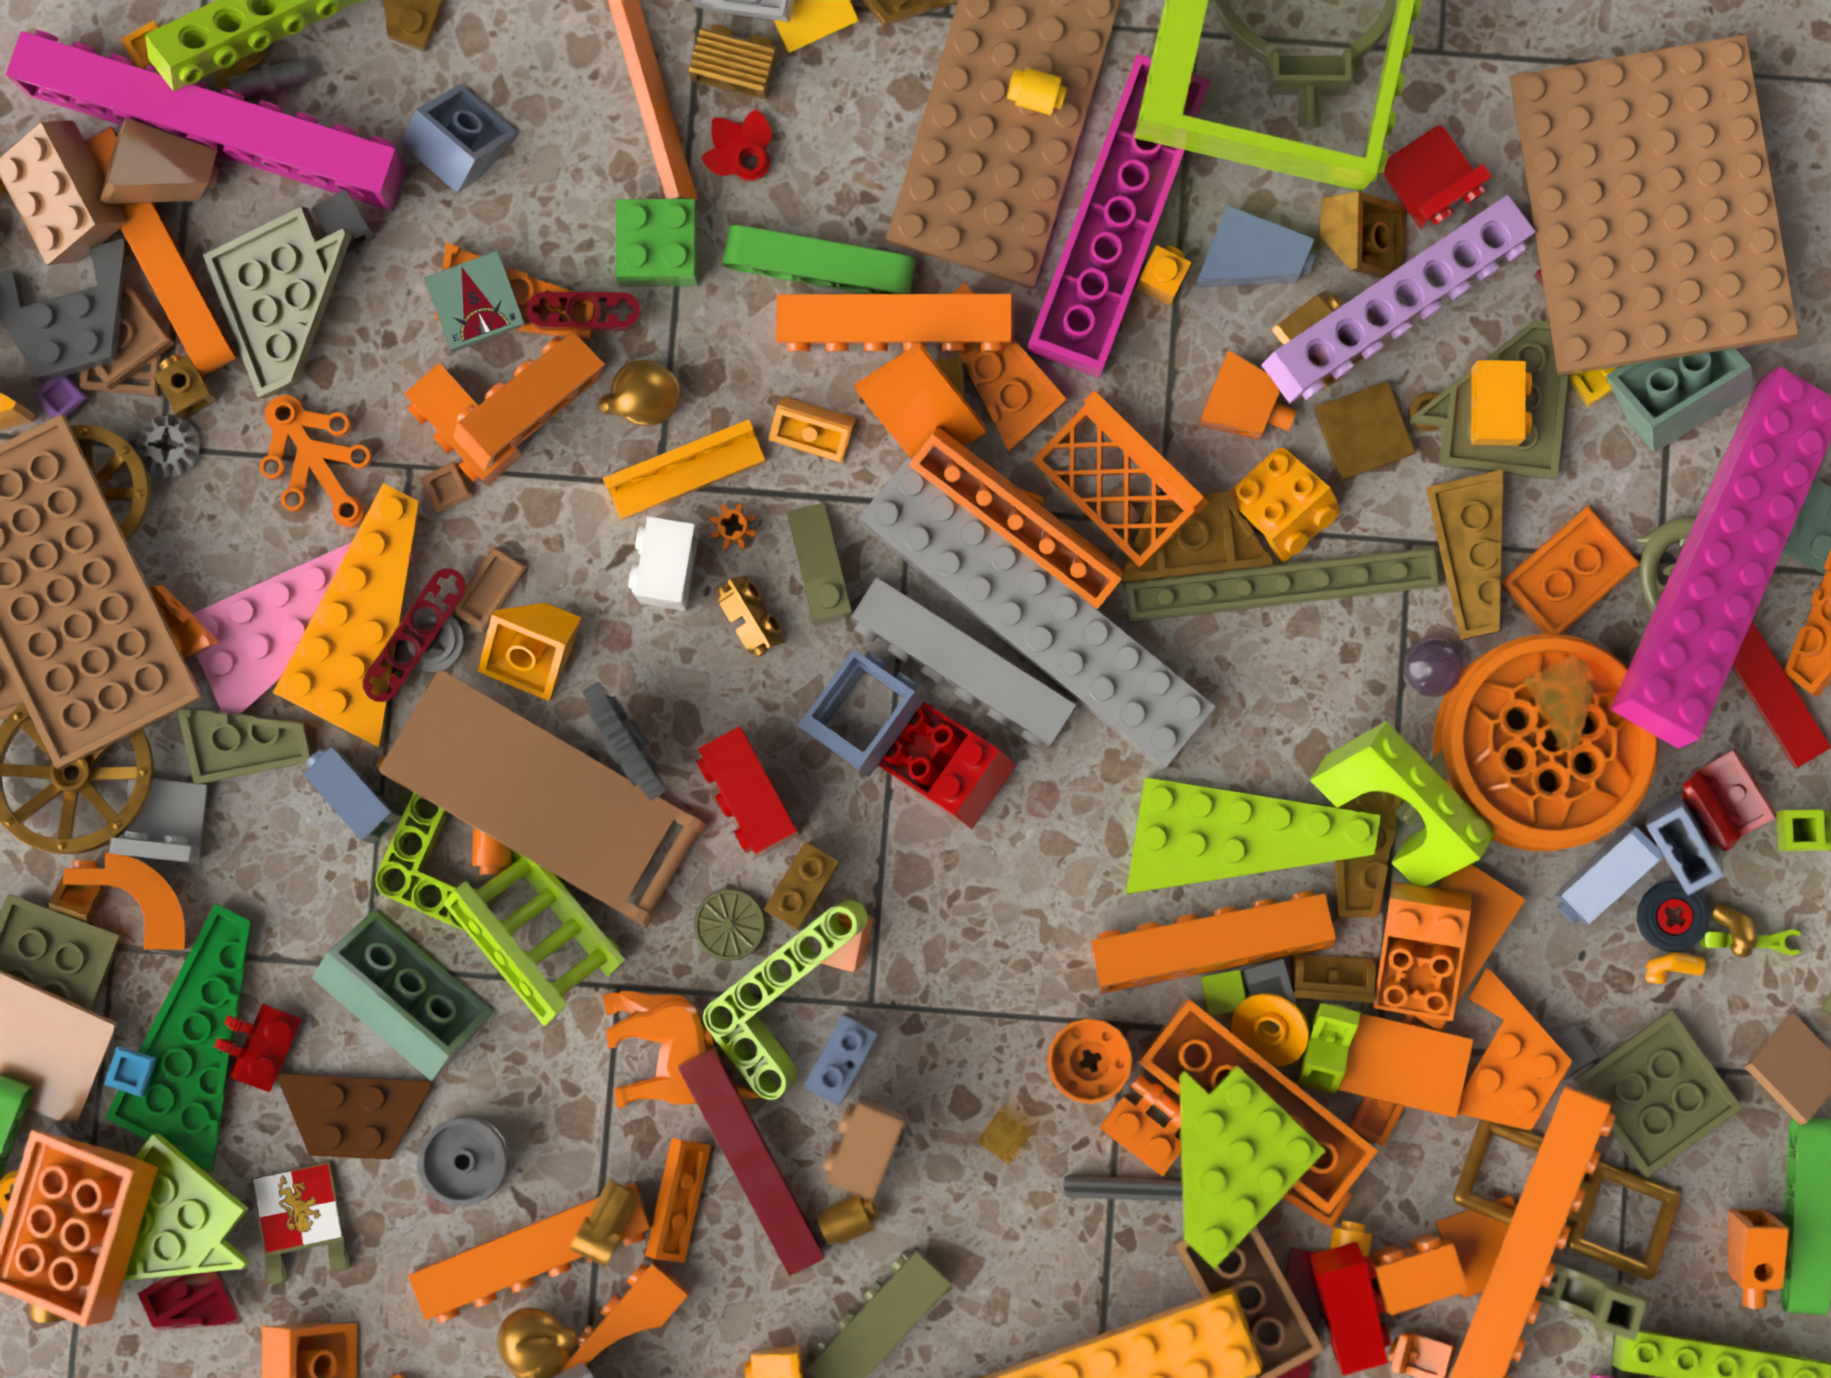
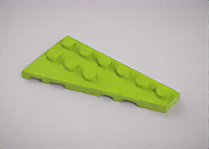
[1126,777,1381,895]

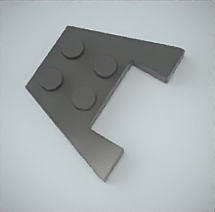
[0,239,130,382]

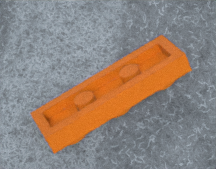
[645,1137,711,1263]

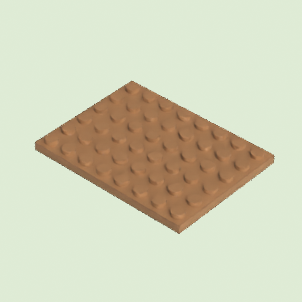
[1510,35,1798,377]

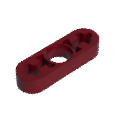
[526,292,642,331]

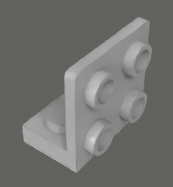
[109,779,208,864]

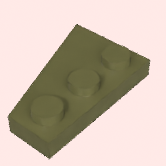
[177,707,312,785]

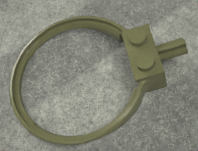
[1213,0,1397,130]

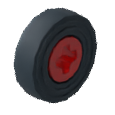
[1636,881,1710,952]

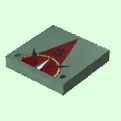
[424,250,526,352]

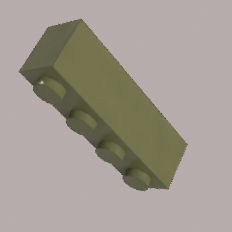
[806,1248,952,1378]

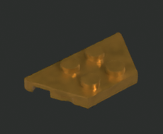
[1121,491,1273,583]

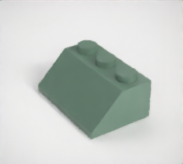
[1606,348,1752,453]

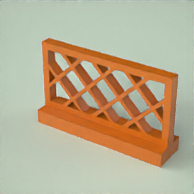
[1032,390,1210,569]

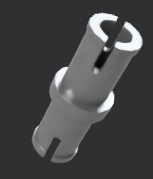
[227,57,310,98]

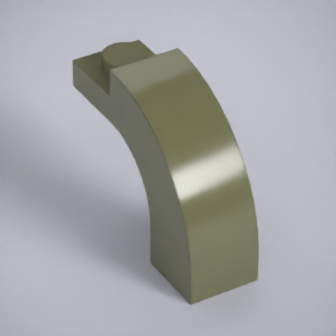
[1535,1261,1647,1341]

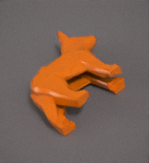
[603,990,760,1108]

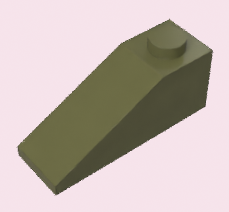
[787,503,852,626]

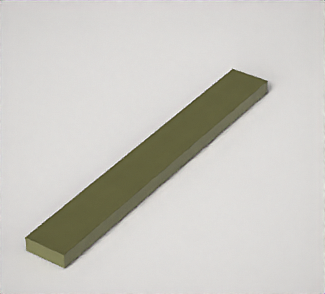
[1124,547,1440,623]

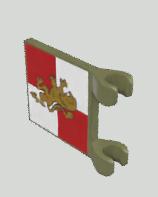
[252,1162,351,1284]

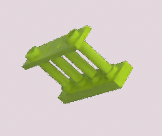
[443,850,625,1027]

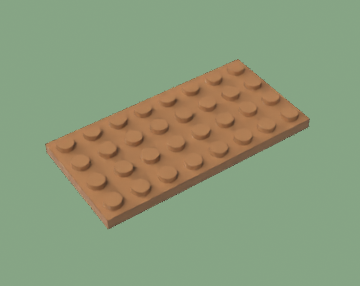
[885,0,1120,290]
[0,414,203,770]

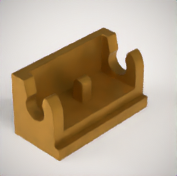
[1291,954,1376,1003]

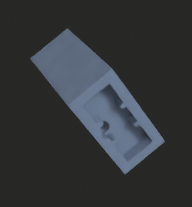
[798,649,924,777]
[804,1014,878,1106]

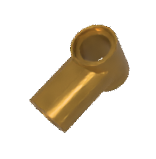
[570,1180,640,1268]

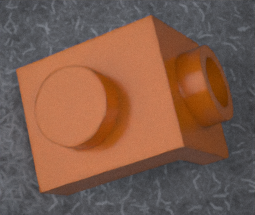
[1389,1331,1456,1378]

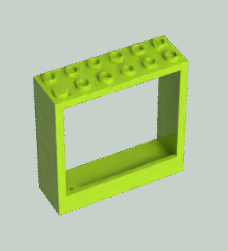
[1134,0,1422,192]

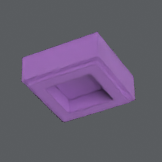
[31,375,89,419]

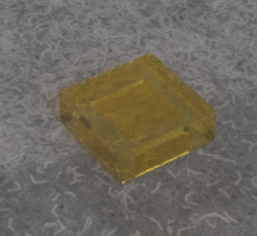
[977,1109,1032,1165]

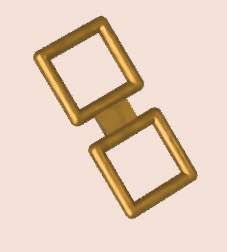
[1453,1119,1681,1280]

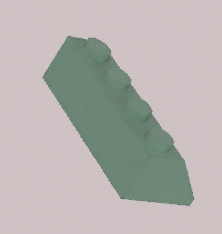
[311,910,493,1081]

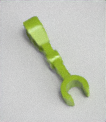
[1700,929,1801,956]

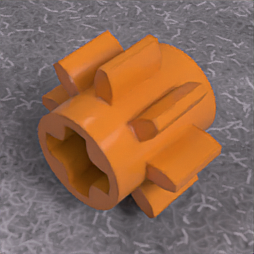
[709,503,757,552]

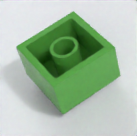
[616,199,697,286]

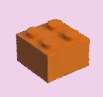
[1371,1233,1468,1315]

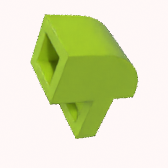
[1776,809,1831,852]
[1297,1003,1360,1094]

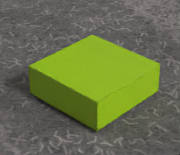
[1200,970,1246,1016]

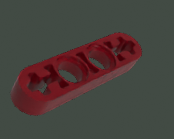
[362,568,466,702]

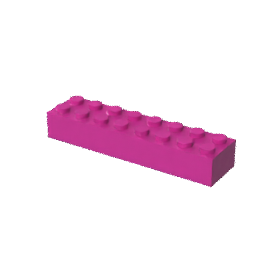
[1027,54,1211,379]

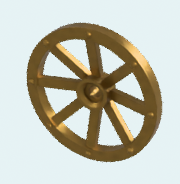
[0,703,154,855]

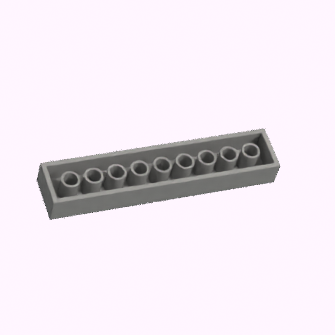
[859,457,1216,770]

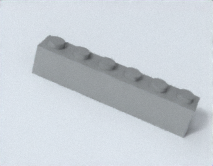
[851,577,1076,749]

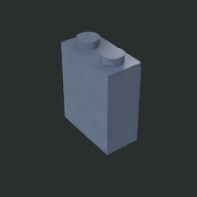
[1646,791,1724,895]

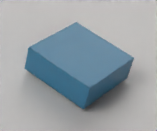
[104,1046,158,1097]

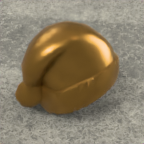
[598,359,680,427]
[496,1308,578,1378]

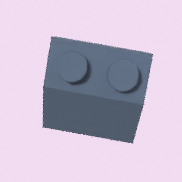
[400,84,518,193]

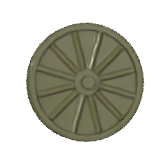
[694,889,765,961]

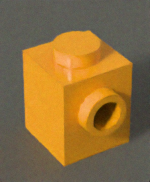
[1136,245,1191,306]

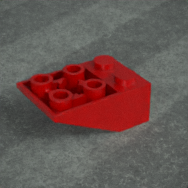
[877,701,1017,830]

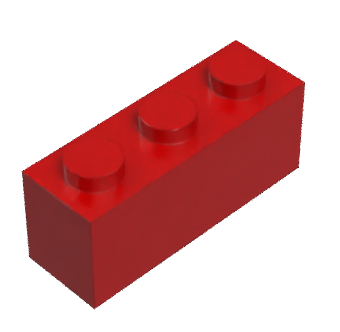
[1310,1242,1392,1376]

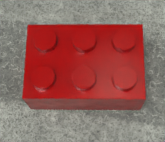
[696,726,799,857]

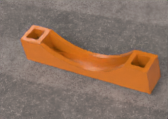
[558,1261,690,1375]

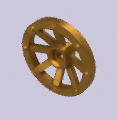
[70,425,151,542]

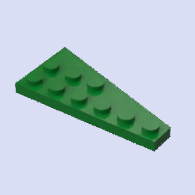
[104,903,253,1172]

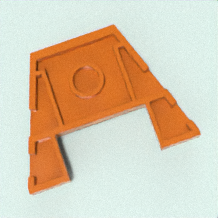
[1457,968,1573,1131]

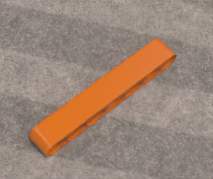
[84,126,238,377]

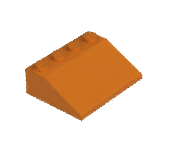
[0,1130,158,1327]

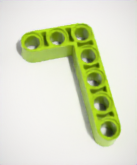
[375,792,488,930]
[703,900,868,1100]

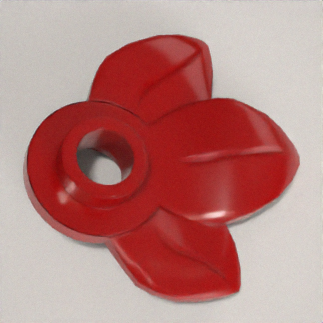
[701,109,772,182]

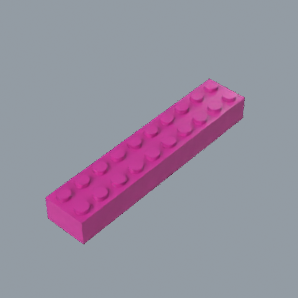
[5,30,407,212]
[1610,366,1831,749]

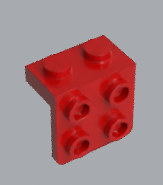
[1381,125,1492,230]
[1682,748,1776,852]

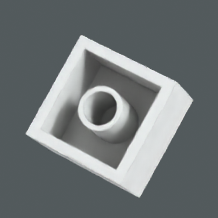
[629,516,699,611]

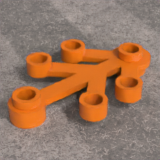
[259,395,372,529]

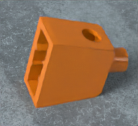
[1197,351,1297,439]
[1728,1209,1788,1309]

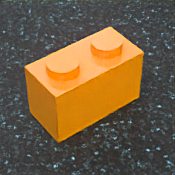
[1471,360,1532,446]

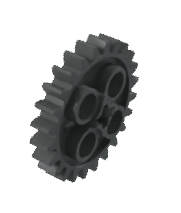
[582,681,667,801]

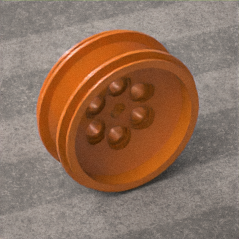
[1433,634,1659,851]

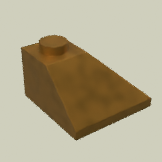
[1319,191,1406,279]

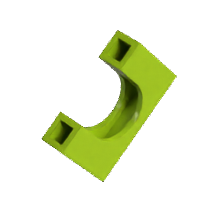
[1310,721,1495,887]

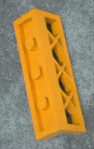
[603,419,766,521]

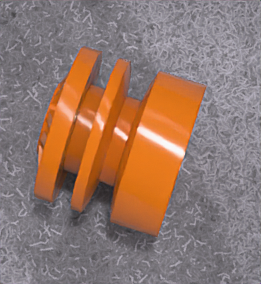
[1047,1019,1133,1104]

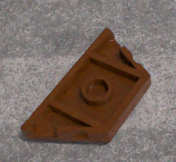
[278,1073,433,1160]

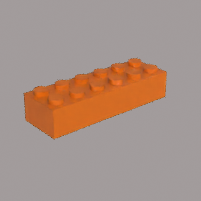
[1136,999,1378,1214]

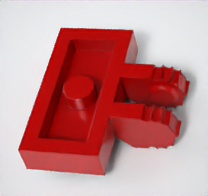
[214,1003,302,1093]

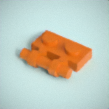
[1098,1074,1181,1177]

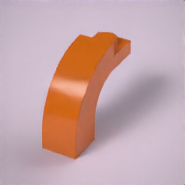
[63,853,185,950]

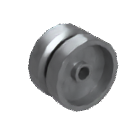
[417,1116,512,1207]

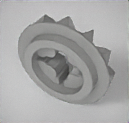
[135,414,200,478]
[400,609,464,672]

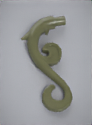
[1628,515,1697,664]

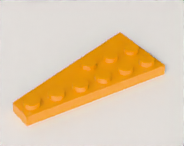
[273,483,420,747]

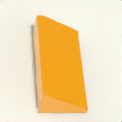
[768,396,856,463]

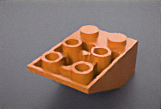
[1373,881,1472,1021]

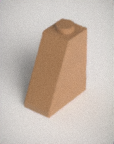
[99,118,219,204]

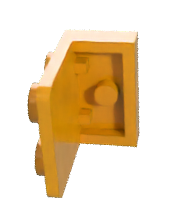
[1228,447,1342,563]

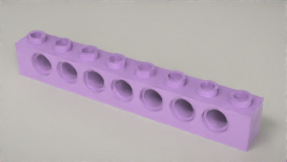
[1262,195,1536,403]

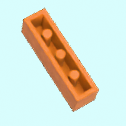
[453,331,605,471]

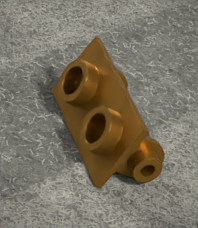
[716,576,785,658]

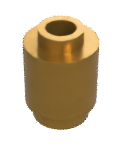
[817,1194,879,1245]

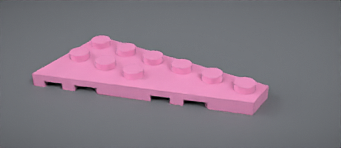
[192,542,414,714]

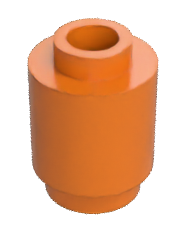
[472,828,512,876]

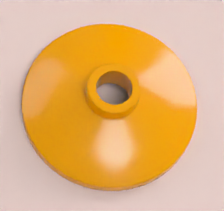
[1231,993,1309,1067]

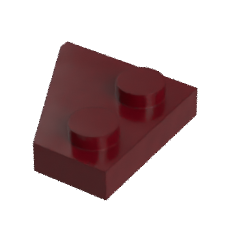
[137,1271,243,1331]

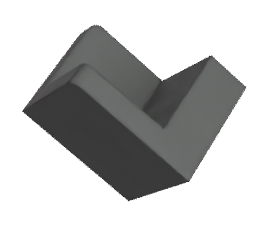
[312,190,375,255]
[1241,959,1297,1005]

